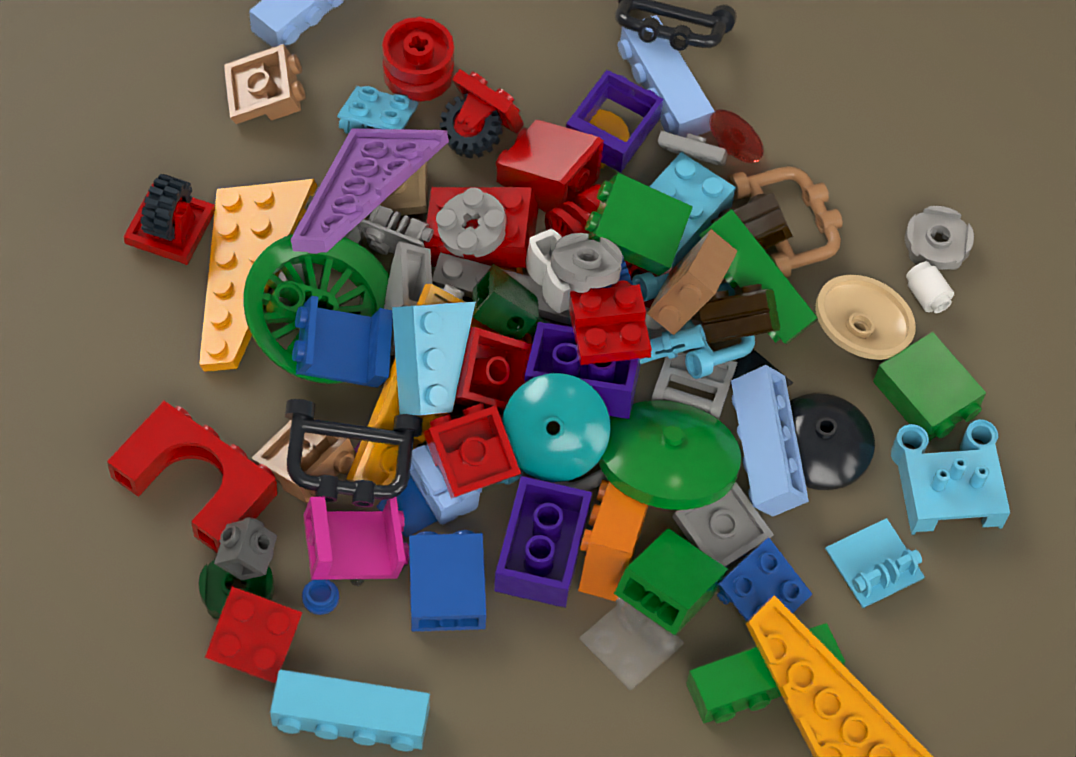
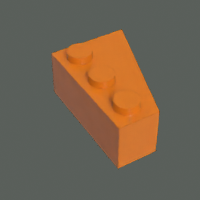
[578,479,649,603]

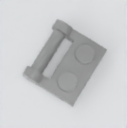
[652,349,738,420]

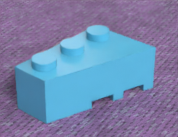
[392,302,476,415]

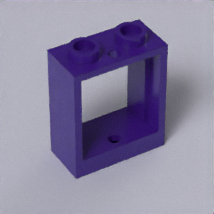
[566,70,664,173]

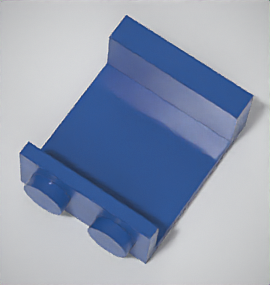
[292,296,393,388]

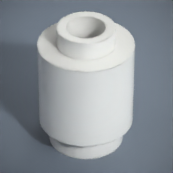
[906,261,954,313]

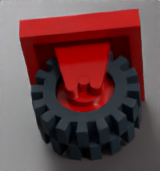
[440,69,524,158]
[123,174,215,265]

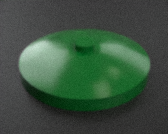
[599,400,741,510]

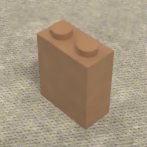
[647,229,737,335]

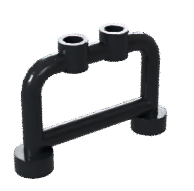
[615,0,737,51]
[285,399,423,507]

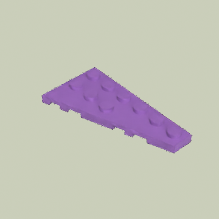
[291,128,449,254]

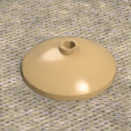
[815,275,916,360]

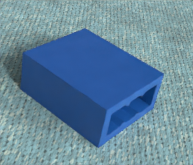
[409,530,486,632]

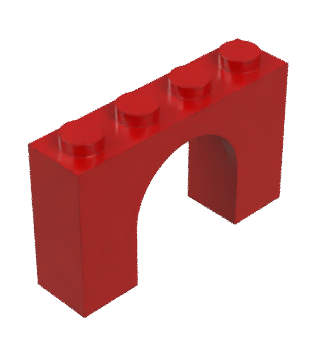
[107,400,278,553]

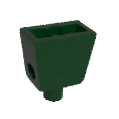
[473,264,550,340]

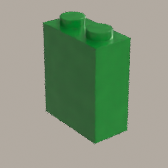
[585,173,693,276]
[873,332,986,442]
[614,528,728,636]

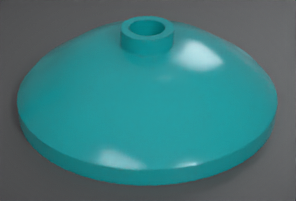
[502,373,611,482]

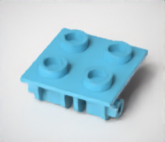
[337,86,419,134]
[825,518,925,608]

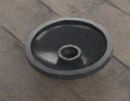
[790,393,875,490]

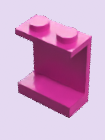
[303,497,409,580]

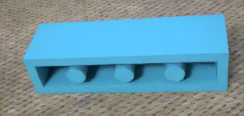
[270,670,430,752]

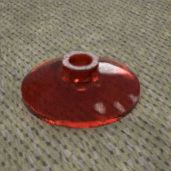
[709,109,764,163]

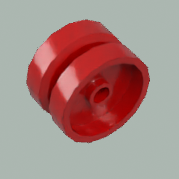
[382,17,454,102]

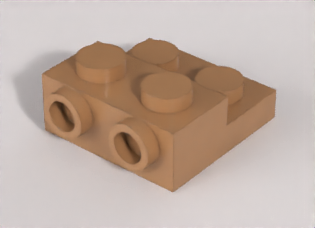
[224,44,306,124]
[251,418,356,504]

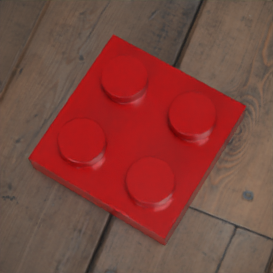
[204,587,303,684]

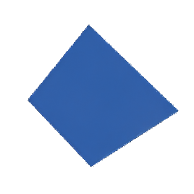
[376,475,438,538]

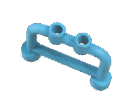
[632,272,755,379]

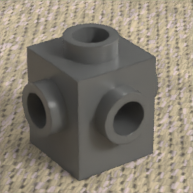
[214,518,277,580]

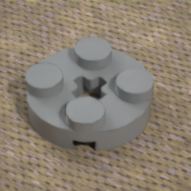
[436,188,507,257]
[905,206,974,270]
[550,233,622,293]

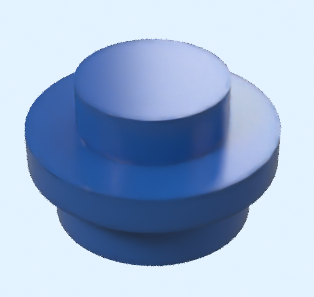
[302,580,339,615]

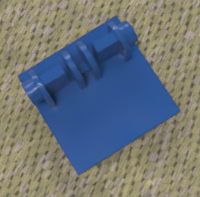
[717,537,812,621]

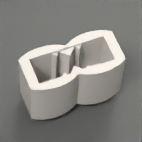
[526,229,573,313]

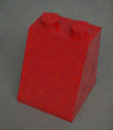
[495,119,604,213]

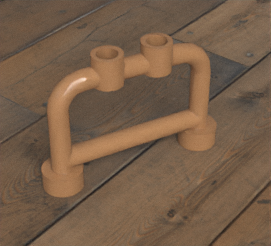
[727,166,843,278]

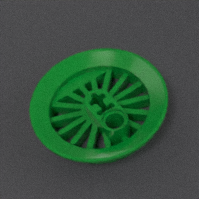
[243,234,389,384]

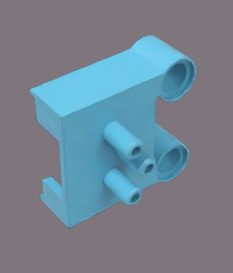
[891,419,1010,535]

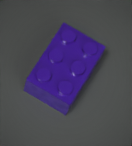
[525,322,641,419]
[494,476,592,608]

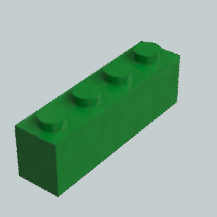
[699,209,818,345]
[686,623,845,724]

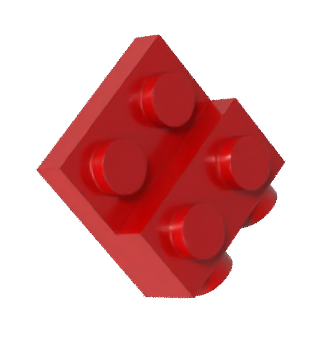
[569,281,652,365]
[423,403,521,499]

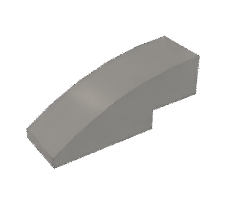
[384,242,432,355]

